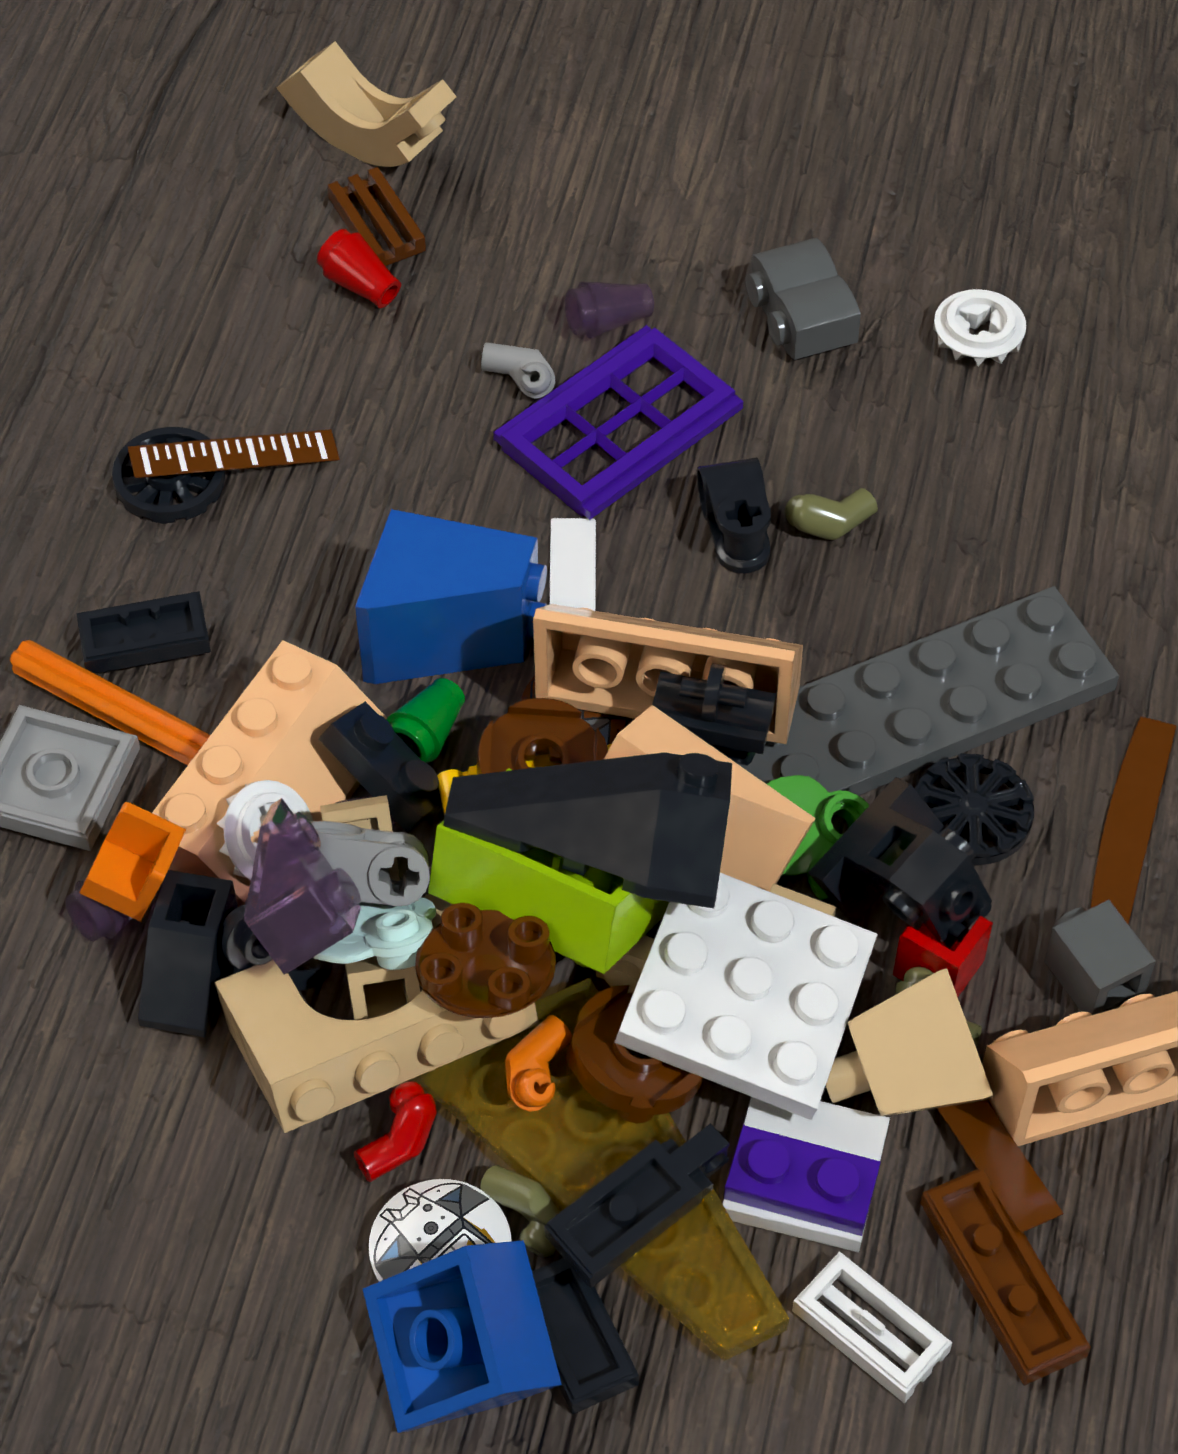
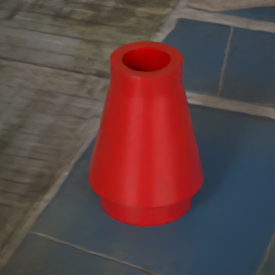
[317,229,401,308]

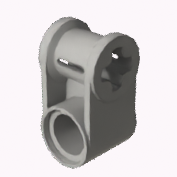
[297,821,430,907]

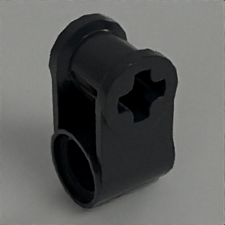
[697,457,771,573]

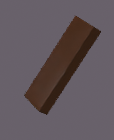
[920,1169,1091,1386]

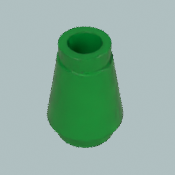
[386,678,465,763]

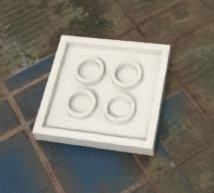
[614,873,878,1120]

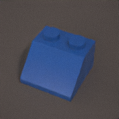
[363,1240,562,1433]

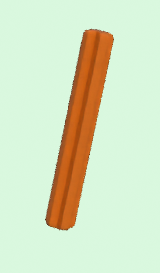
[10,640,210,766]

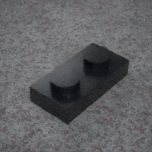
[319,701,442,833]

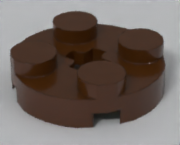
[476,698,608,774]
[566,985,703,1124]

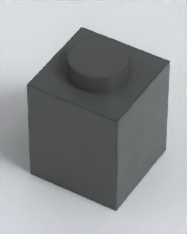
[1044,900,1156,1015]

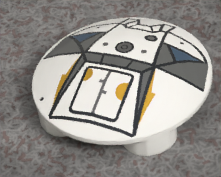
[369,1179,511,1282]

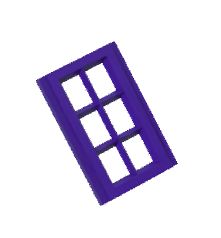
[493,325,743,520]

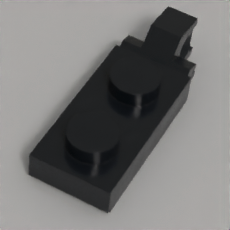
[544,1123,730,1289]

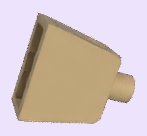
[826,968,994,1116]

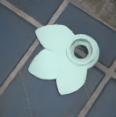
[307,897,437,970]

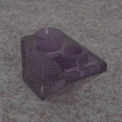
[244,798,361,975]

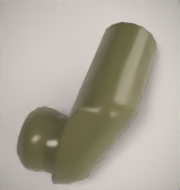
[480,1165,561,1258]

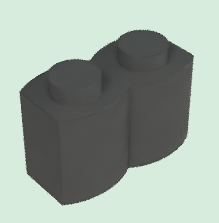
[746,238,861,360]

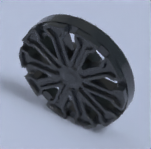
[112,427,225,524]
[915,753,1034,865]

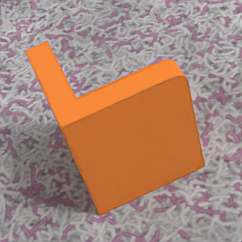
[79,802,186,922]

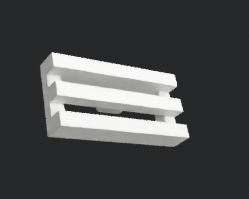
[792,1251,952,1403]

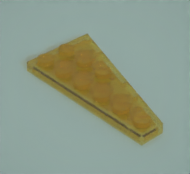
[413,978,789,1361]

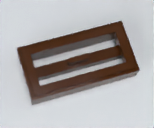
[327,167,426,266]

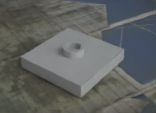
[0,705,140,851]

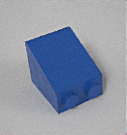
[355,509,547,684]

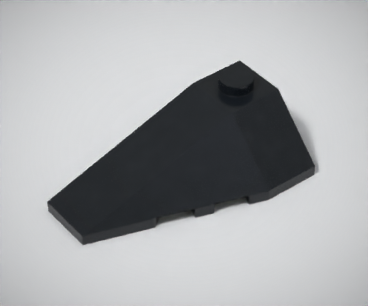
[443,752,732,909]

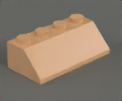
[533,604,803,744]
[152,640,387,907]
[982,991,1178,1146]

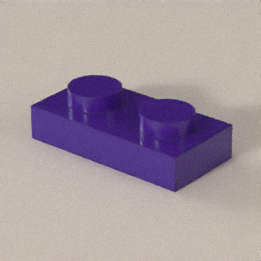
[724,1125,881,1236]

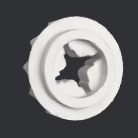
[933,289,1026,367]
[216,780,313,886]

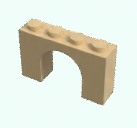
[215,894,539,1133]

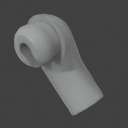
[481,342,555,398]

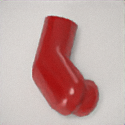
[354,1081,437,1182]

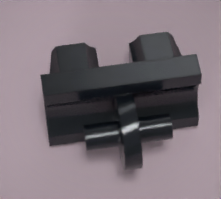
[652,663,776,766]

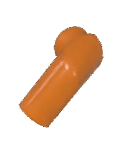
[505,1015,572,1112]

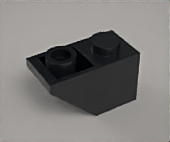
[138,870,238,1037]

